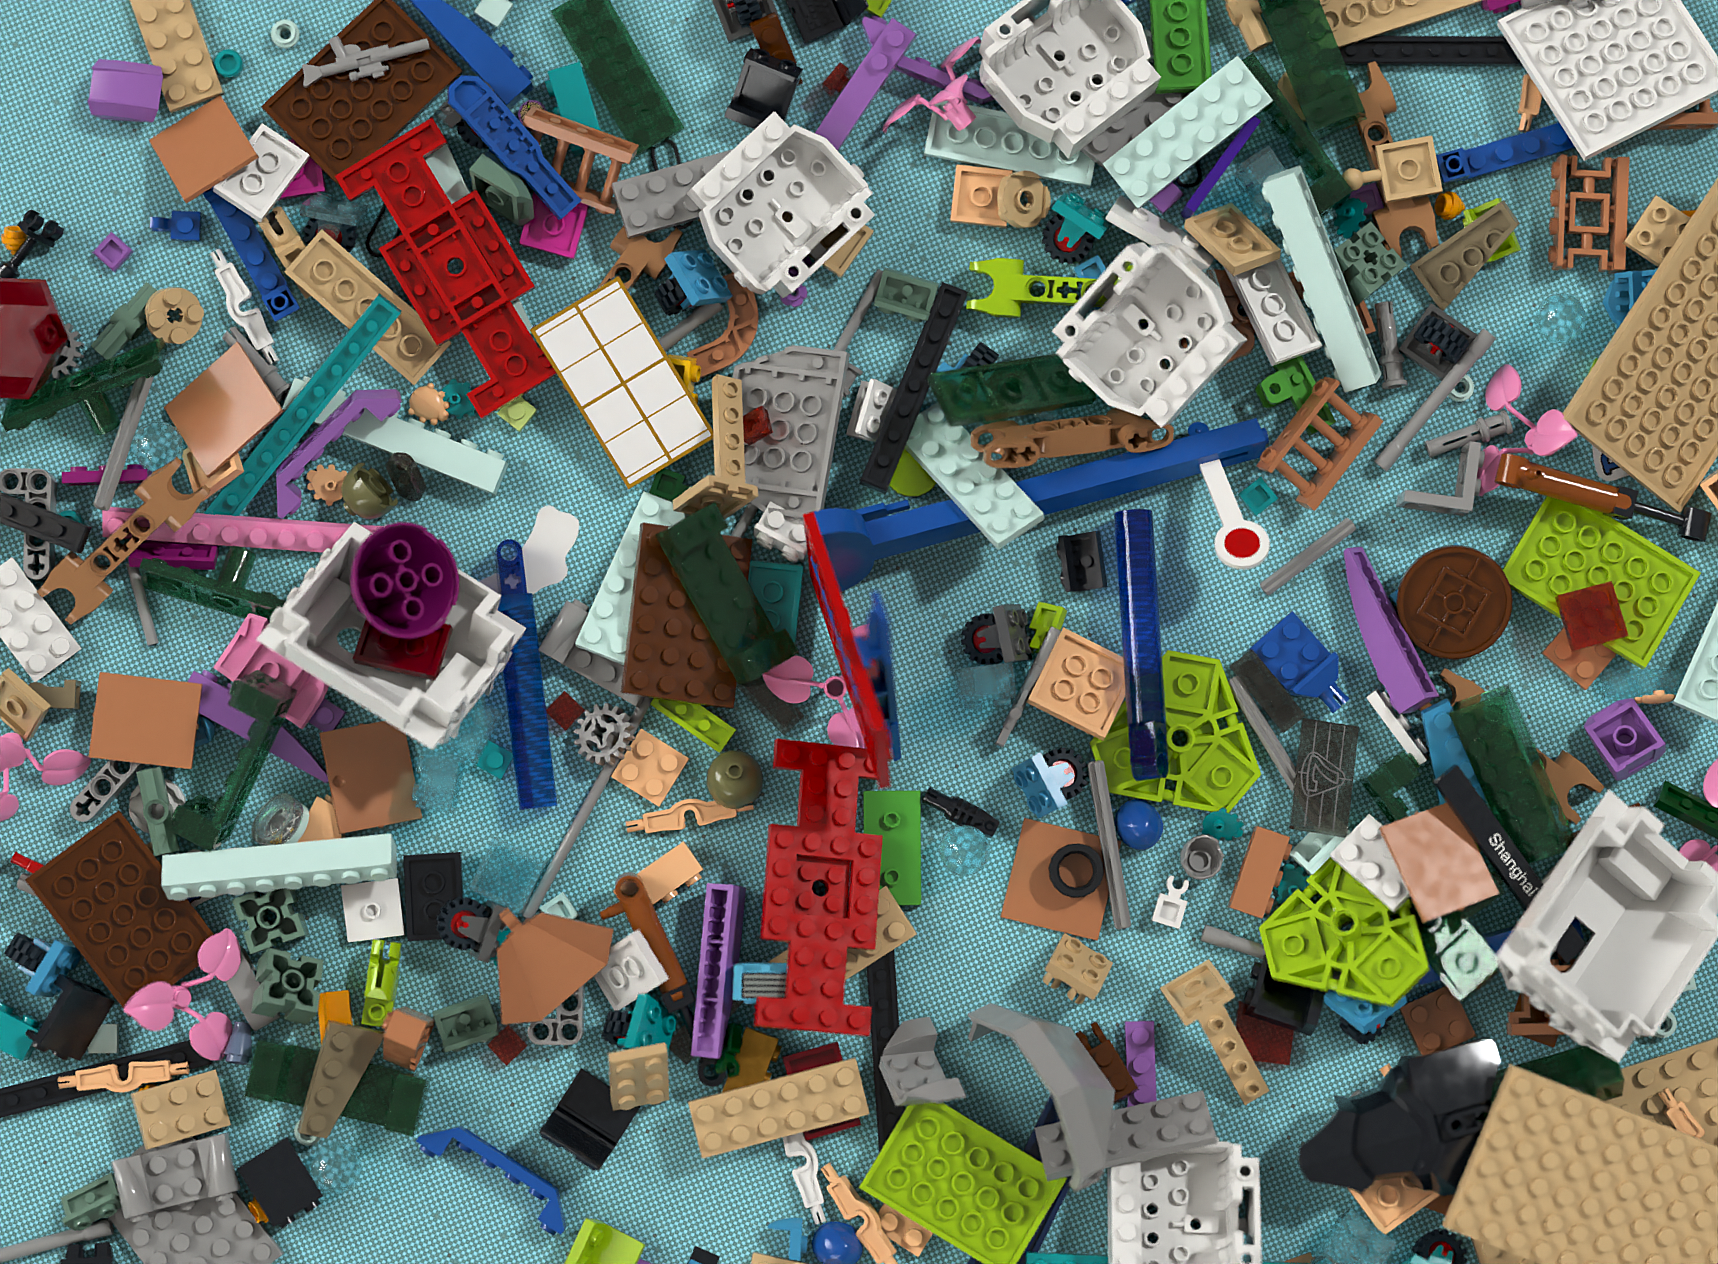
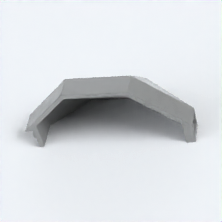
[967,1003,1115,1193]

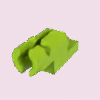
[361,939,402,1027]

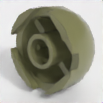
[341,462,398,520]
[706,750,763,809]

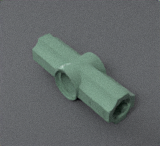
[91,282,157,363]
[136,767,180,856]

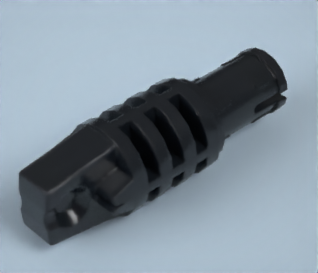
[922,786,1000,838]

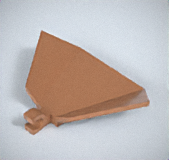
[497,907,614,1024]

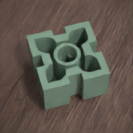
[1334,222,1407,307]
[232,888,310,954]
[251,948,324,1025]

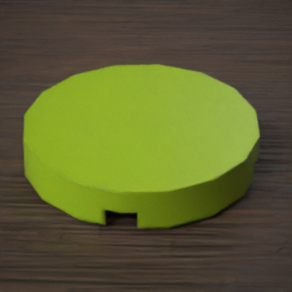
[889,449,937,497]

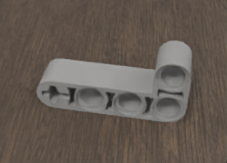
[0,468,57,582]
[70,760,146,822]
[528,984,585,1045]

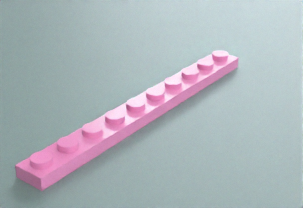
[102,507,383,553]

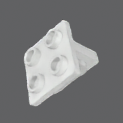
[846,379,897,442]
[754,501,807,563]

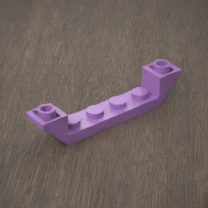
[862,16,995,105]
[276,389,401,519]

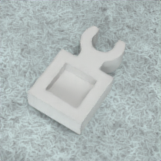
[1151,875,1189,929]

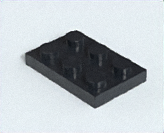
[403,852,464,941]

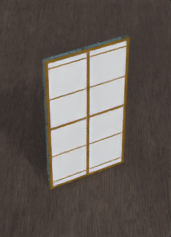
[530,276,713,489]

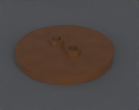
[1396,545,1512,659]

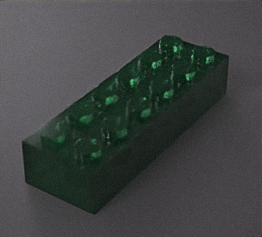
[1449,685,1575,864]

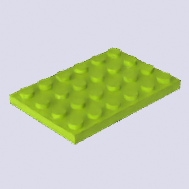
[1502,496,1701,670]
[859,1102,1067,1264]

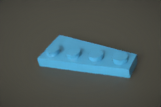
[1421,698,1495,805]

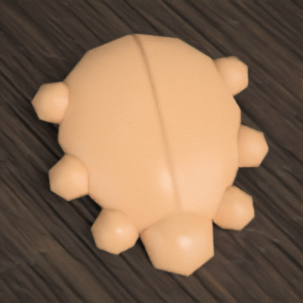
[408,383,450,426]
[307,464,347,506]
[1634,690,1676,704]

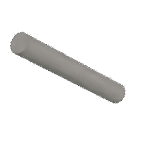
[126,563,159,646]

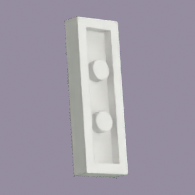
[1366,688,1429,767]

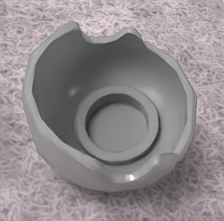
[1180,835,1224,880]

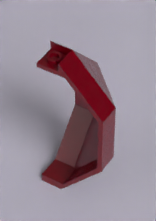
[0,278,69,399]

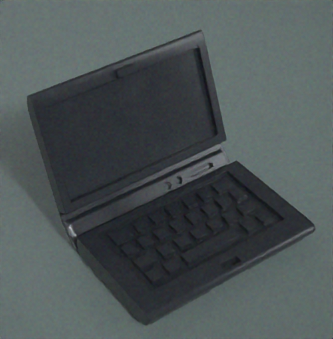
[785,0,869,44]
[539,1068,641,1171]

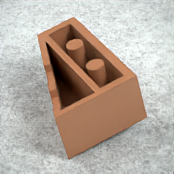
[382,1006,435,1072]

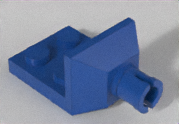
[1249,611,1350,713]

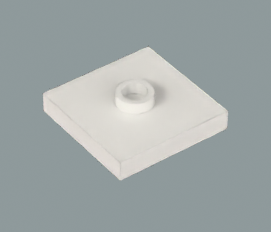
[341,878,406,942]

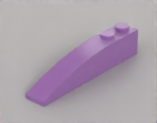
[815,18,918,151]
[1344,547,1439,714]
[188,669,329,784]
[691,883,746,1058]

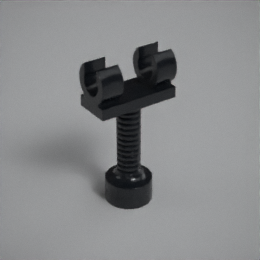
[0,210,64,279]

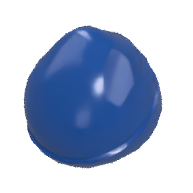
[1115,799,1163,851]
[812,1222,864,1264]

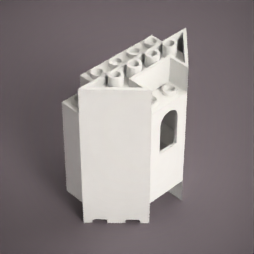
[256,522,526,749]
[1496,790,1718,1063]

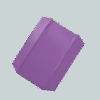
[87,59,163,123]
[1583,698,1666,781]

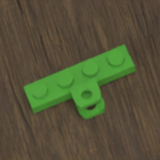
[1255,355,1336,436]

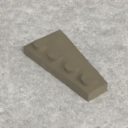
[1410,200,1520,311]
[297,1020,385,1139]

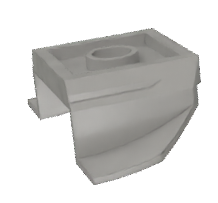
[879,1017,966,1106]

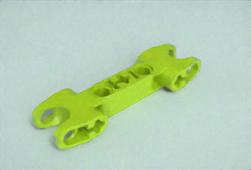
[966,258,1148,324]

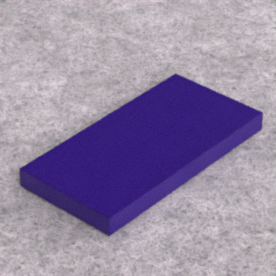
[1180,116,1261,219]

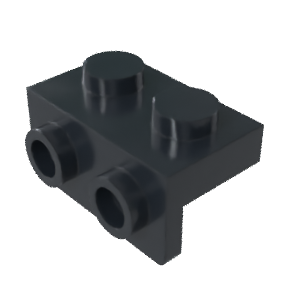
[1056,531,1108,593]

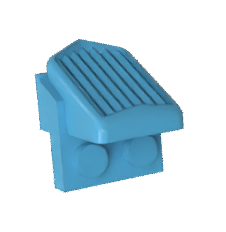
[1603,269,1657,330]

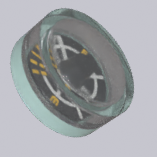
[251,793,309,846]

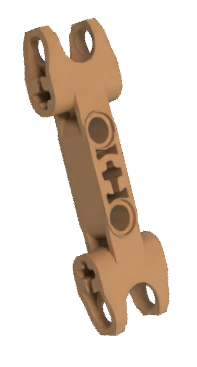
[1330,61,1439,258]
[539,225,683,393]
[971,408,1174,468]
[37,457,211,625]
[1418,668,1604,825]

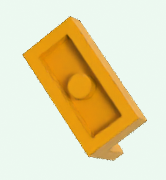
[318,990,353,1045]

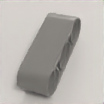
[225,945,281,1031]

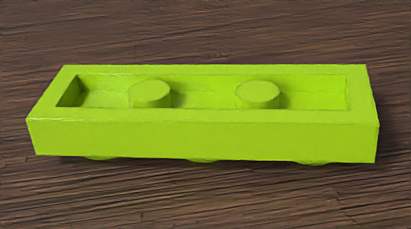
[650,698,736,753]

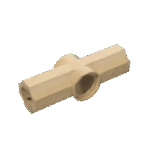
[1225,0,1273,53]

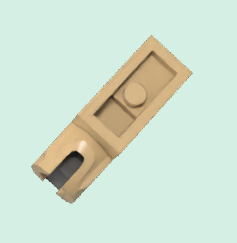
[257,207,311,299]

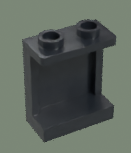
[724,48,803,129]
[1243,954,1326,1036]
[25,973,115,1061]
[237,1137,323,1229]

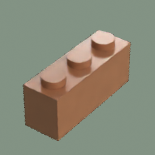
[1227,826,1292,919]

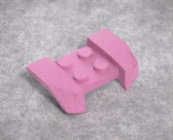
[213,613,329,730]

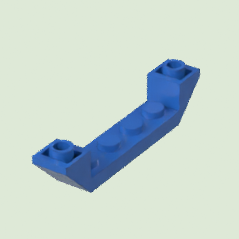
[1436,123,1575,183]
[203,186,300,322]
[416,1126,566,1235]

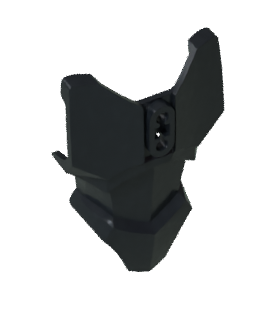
[1298,1038,1501,1196]

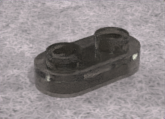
[386,452,426,501]

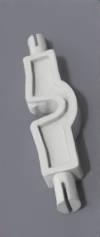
[210,249,280,365]
[783,1132,827,1224]

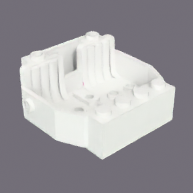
[979,0,1161,159]
[686,111,875,298]
[1052,242,1247,428]
[1107,1137,1261,1264]

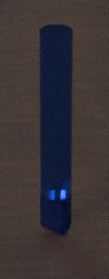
[1114,509,1169,781]
[494,539,558,811]

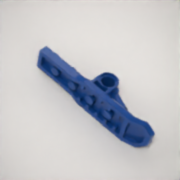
[447,75,582,220]

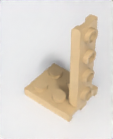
[673,374,758,522]
[1160,959,1270,1105]

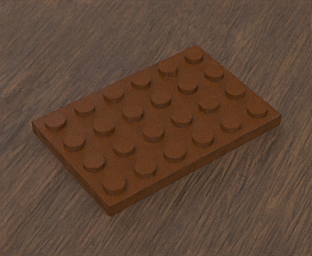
[261,0,463,188]
[621,522,753,709]
[25,810,214,1017]

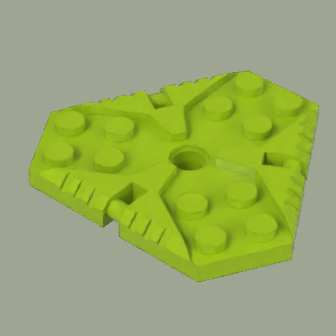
[1089,650,1261,813]
[1259,857,1430,1008]

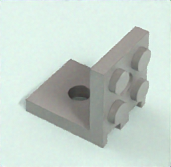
[1396,441,1485,516]

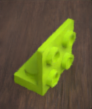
[564,1218,645,1264]

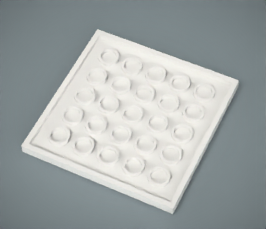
[1497,0,1718,161]

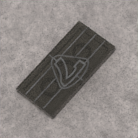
[1289,718,1359,838]

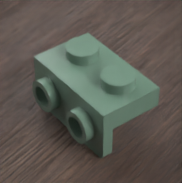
[873,267,939,323]
[433,994,499,1052]
[61,1173,122,1231]

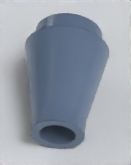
[224,1022,252,1065]

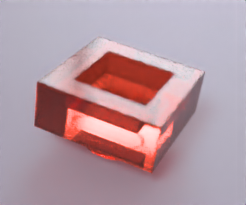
[822,62,850,96]
[743,406,773,446]
[545,691,585,731]
[487,1025,528,1066]

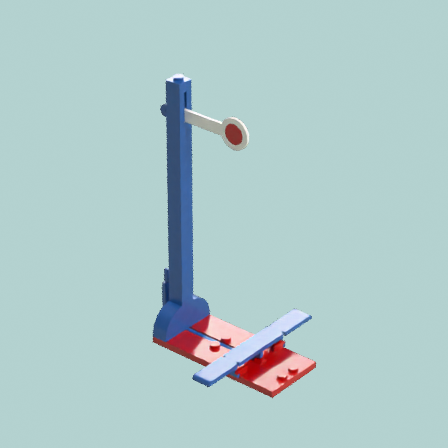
[802,418,1270,789]

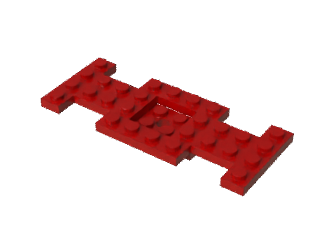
[335,118,557,419]
[754,738,883,1037]

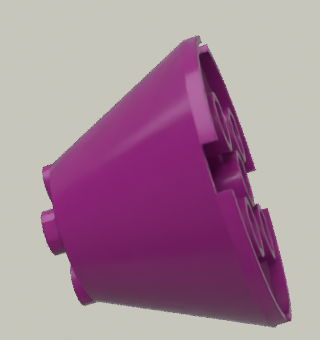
[350,522,459,638]

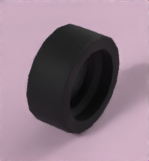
[1049,843,1104,898]

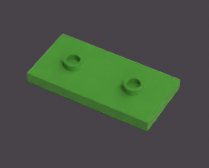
[1149,0,1212,94]
[863,791,921,905]

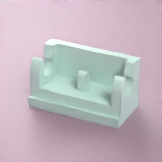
[1290,813,1351,876]

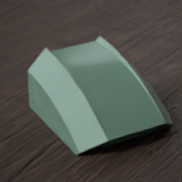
[469,151,534,226]

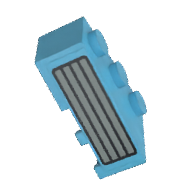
[733,962,787,1004]

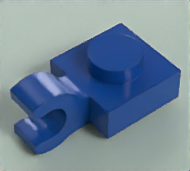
[150,211,202,242]

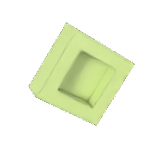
[497,396,538,432]

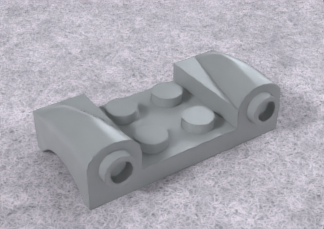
[538,599,644,708]
[111,1132,241,1222]

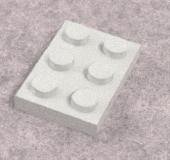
[213,123,310,223]
[1330,814,1410,913]
[594,929,669,1010]

